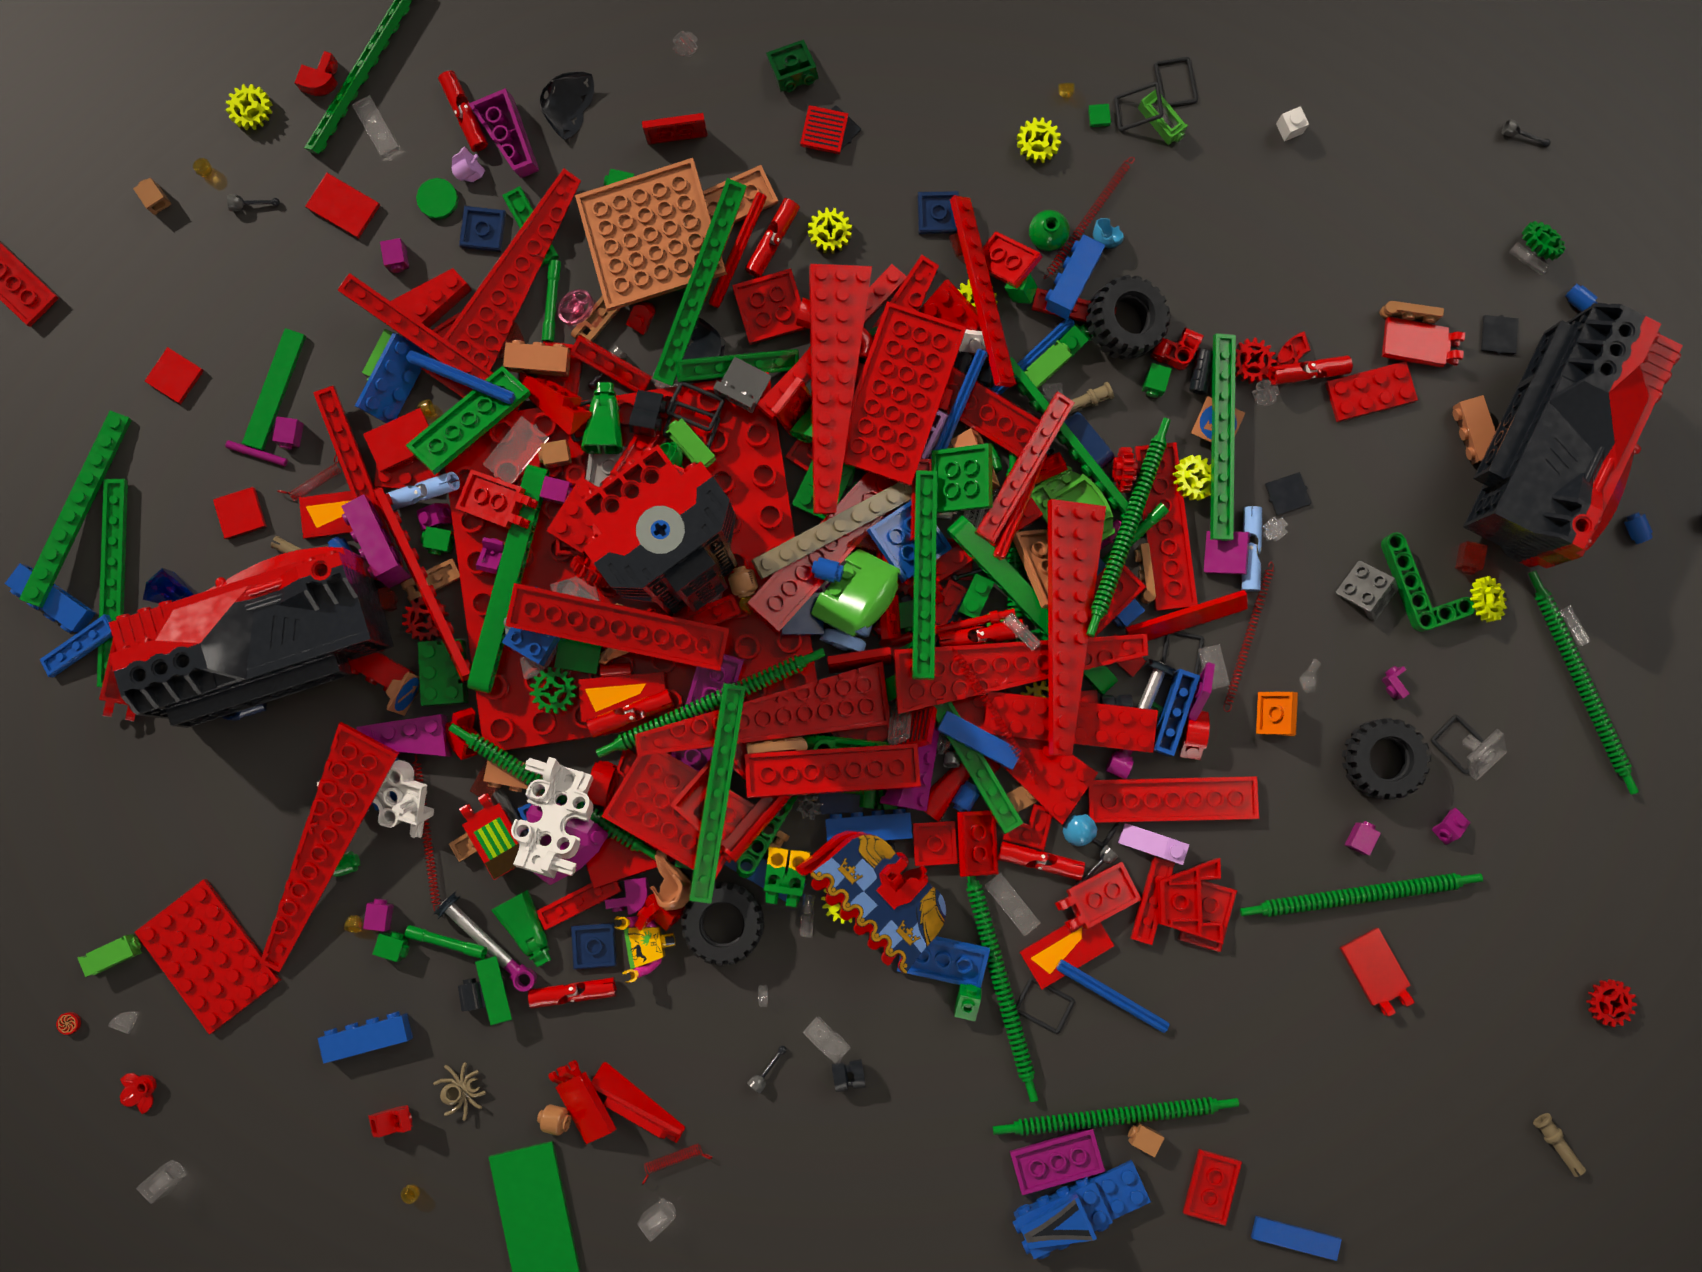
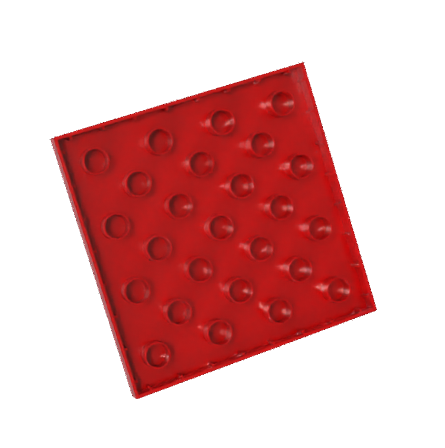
[445,372,817,752]

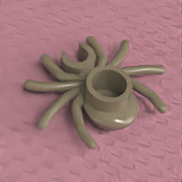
[433,1062,486,1121]

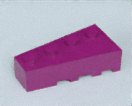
[469,88,540,178]
[341,494,412,589]
[356,714,452,757]
[879,726,939,812]

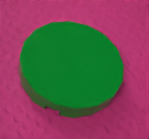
[416,178,459,220]

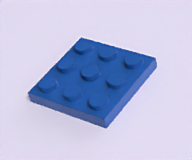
[867,501,952,582]

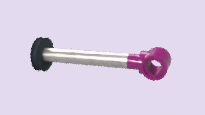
[1106,659,1177,779]
[433,892,537,992]

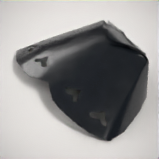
[540,71,594,140]
[683,318,726,382]

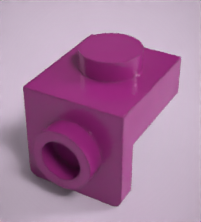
[417,503,452,531]
[476,537,504,574]
[1381,666,1410,700]
[1432,807,1470,845]

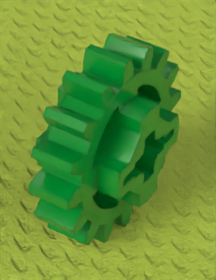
[1522,221,1566,261]
[529,667,577,714]

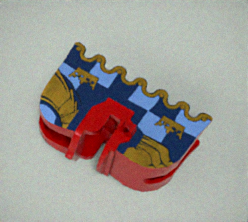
[795,831,946,973]

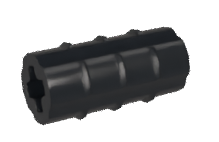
[1189,349,1213,395]

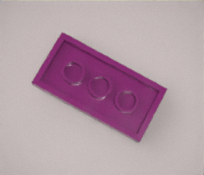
[1010,1128,1105,1195]

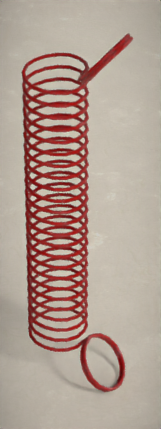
[277,454,341,502]
[642,1143,712,1185]

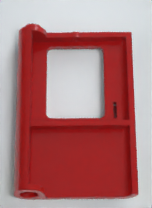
[670,743,797,863]

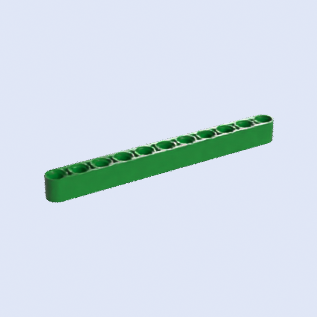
[467,464,550,693]
[946,515,1118,695]

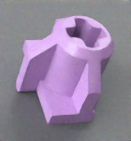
[452,146,485,182]

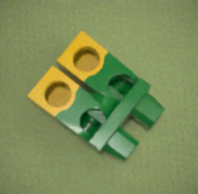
[764,846,810,907]

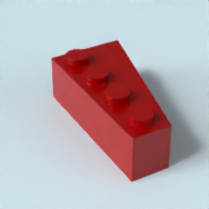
[391,268,472,339]

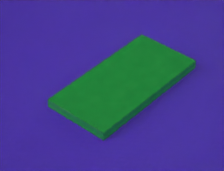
[489,1141,580,1272]

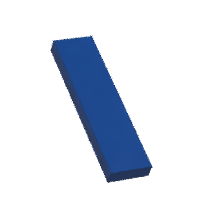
[40,614,113,678]
[937,711,1021,770]
[1251,1216,1342,1261]

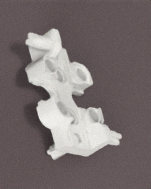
[511,757,594,879]
[317,760,434,838]

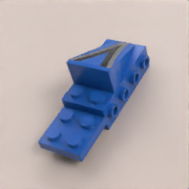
[1012,1160,1151,1259]

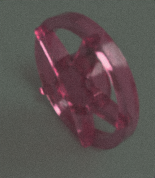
[557,289,593,326]

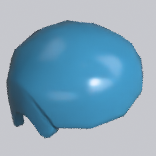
[1093,218,1124,248]
[1063,814,1097,846]

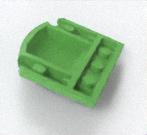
[1030,466,1115,541]
[811,549,901,637]

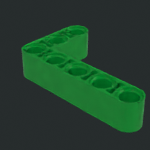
[1381,532,1475,632]
[736,778,798,878]

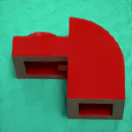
[294,51,338,96]
[445,707,481,760]
[1179,711,1210,760]
[587,761,618,807]
[634,893,685,931]
[368,1105,413,1138]

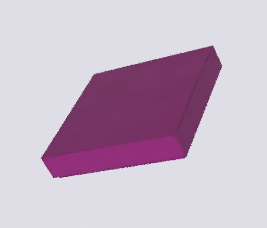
[1204,531,1250,575]
[1188,662,1215,721]

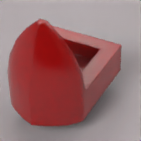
[626,302,656,335]

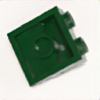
[766,39,819,92]

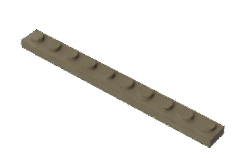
[752,482,912,579]

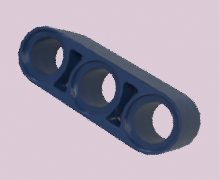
[1064,412,1115,469]

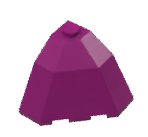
[526,795,609,885]

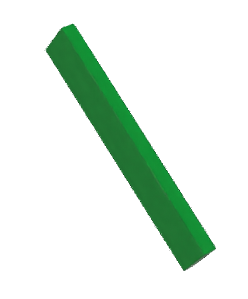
[242,328,306,451]
[676,349,799,382]

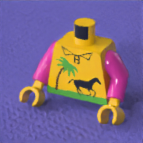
[615,916,676,983]

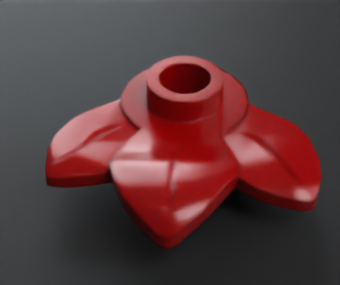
[120,1073,157,1114]

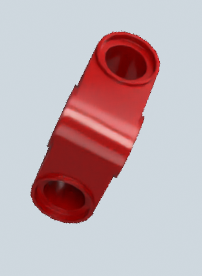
[1151,328,1204,370]

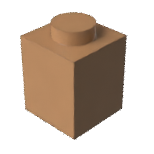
[133,177,171,215]
[538,439,572,469]
[1128,1123,1164,1157]

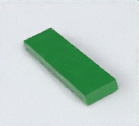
[502,186,559,267]

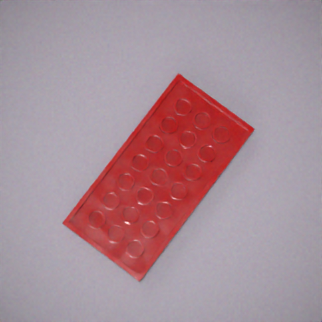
[843,301,967,486]

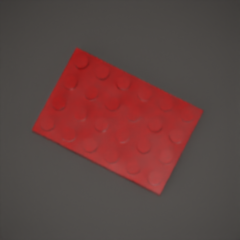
[602,753,755,879]
[135,879,281,1035]

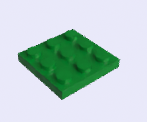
[932,443,993,514]

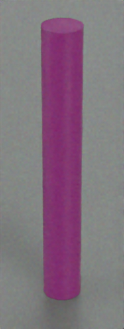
[225,440,288,467]

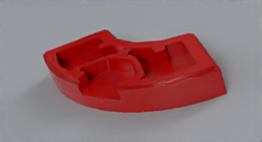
[1275,331,1311,366]

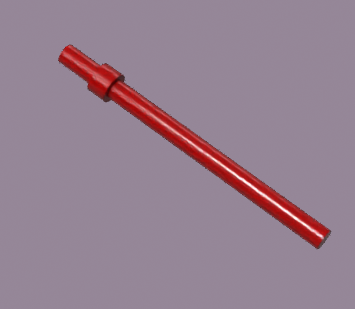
[891,608,1016,645]

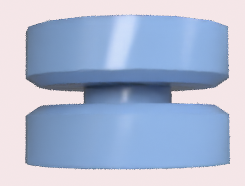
[820,624,872,652]

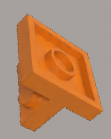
[1256,692,1298,736]

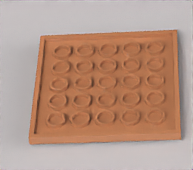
[575,158,727,312]

